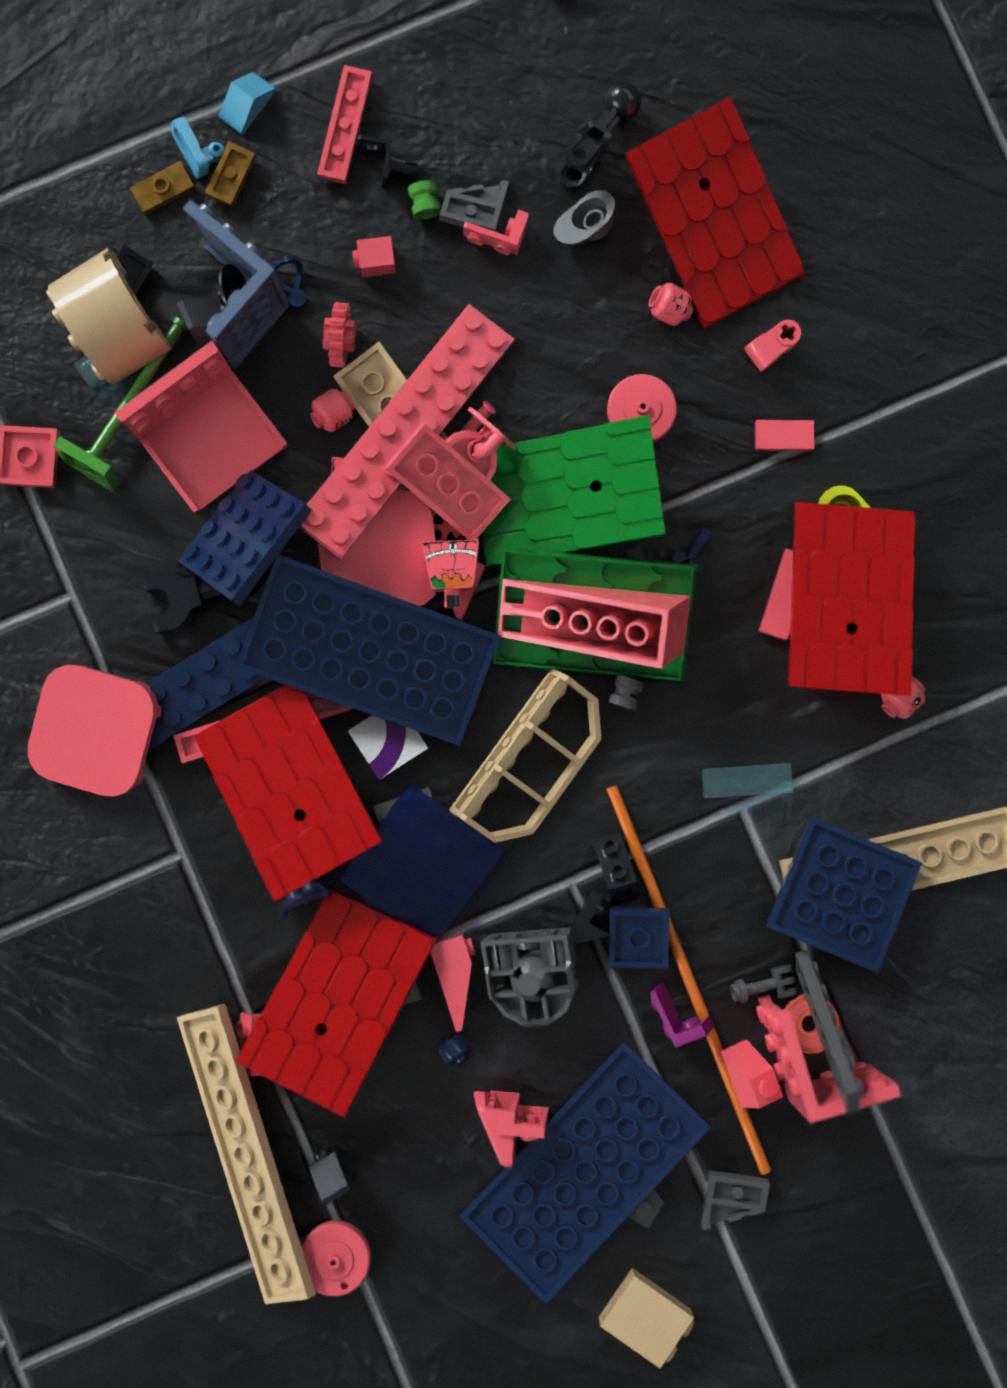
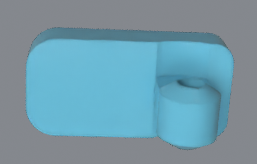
[171,117,224,179]

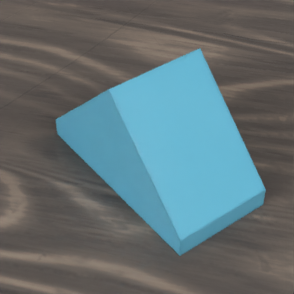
[219,72,276,135]

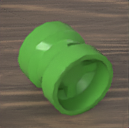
[408,180,441,220]

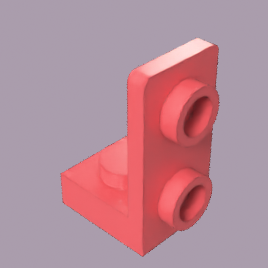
[463,210,529,255]

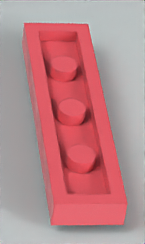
[317,65,373,185]

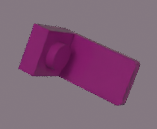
[650,983,714,1047]

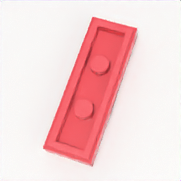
[758,548,793,641]

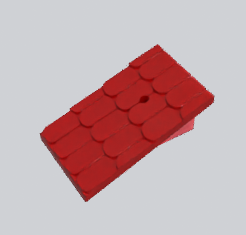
[626,97,805,330]
[788,502,915,696]
[194,685,382,902]
[236,888,437,1117]

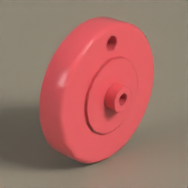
[607,374,677,443]
[301,1220,371,1297]

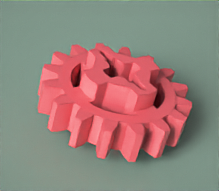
[323,302,356,368]

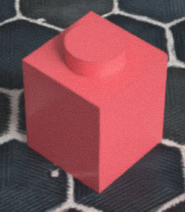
[352,236,396,277]

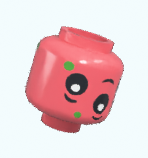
[881,676,925,719]

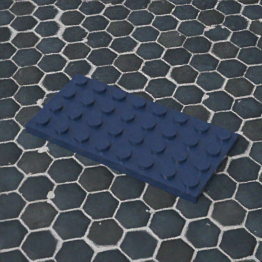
[236,554,500,746]
[460,1042,711,1304]

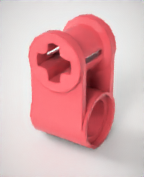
[744,320,801,372]

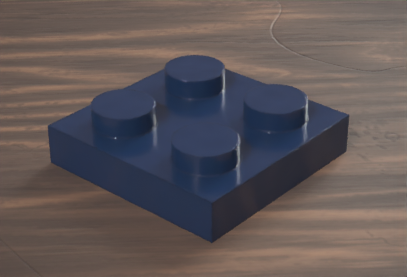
[609,907,670,969]

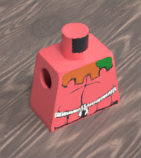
[422,539,479,609]

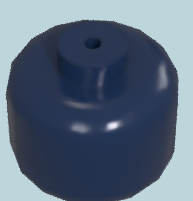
[438,1034,470,1066]

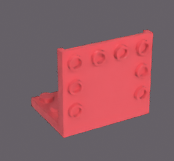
[115,341,289,514]
[756,994,901,1123]

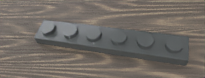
[795,950,864,1114]

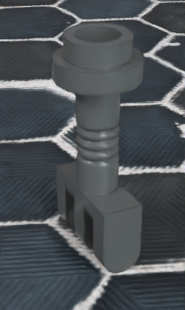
[730,964,798,1003]

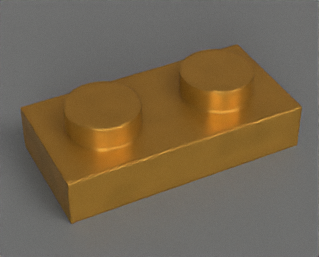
[205,142,256,208]

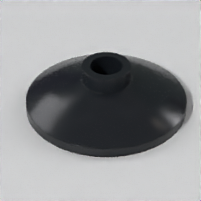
[218,264,247,307]

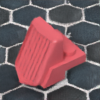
[474,1090,549,1168]

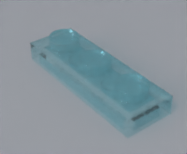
[702,763,793,798]

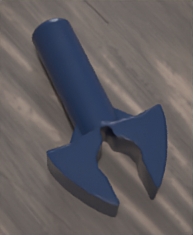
[672,529,712,574]

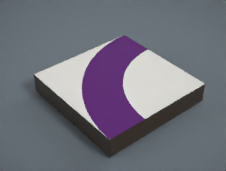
[348,715,429,780]

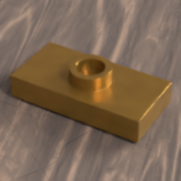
[130,161,195,215]

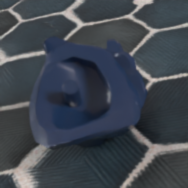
[282,877,333,917]

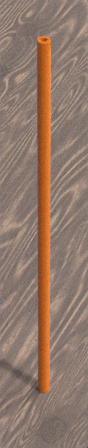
[606,785,772,1175]

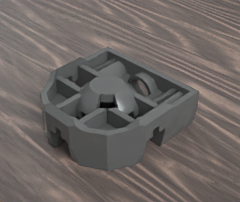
[480,927,580,1027]

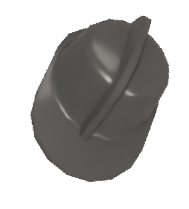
[554,190,615,245]

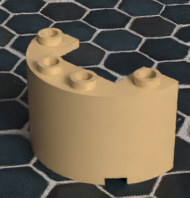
[46,247,172,385]

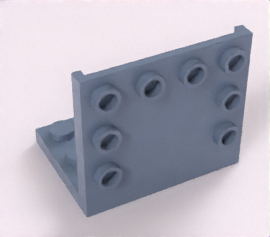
[183,200,290,370]

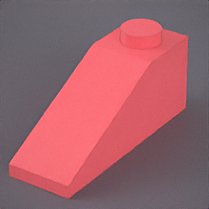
[431,933,476,1032]

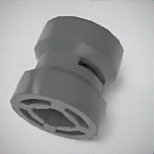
[608,675,645,711]

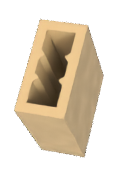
[599,1268,694,1368]

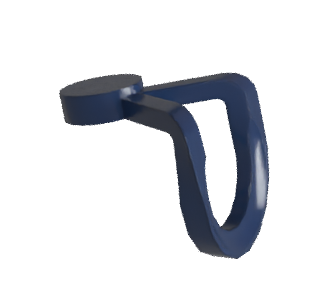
[270,255,307,309]

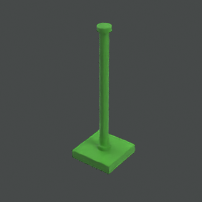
[53,317,188,492]

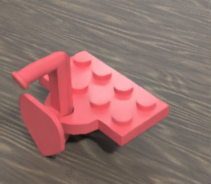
[384,401,517,540]

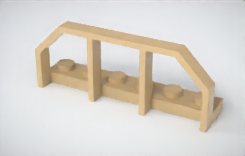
[449,669,602,843]

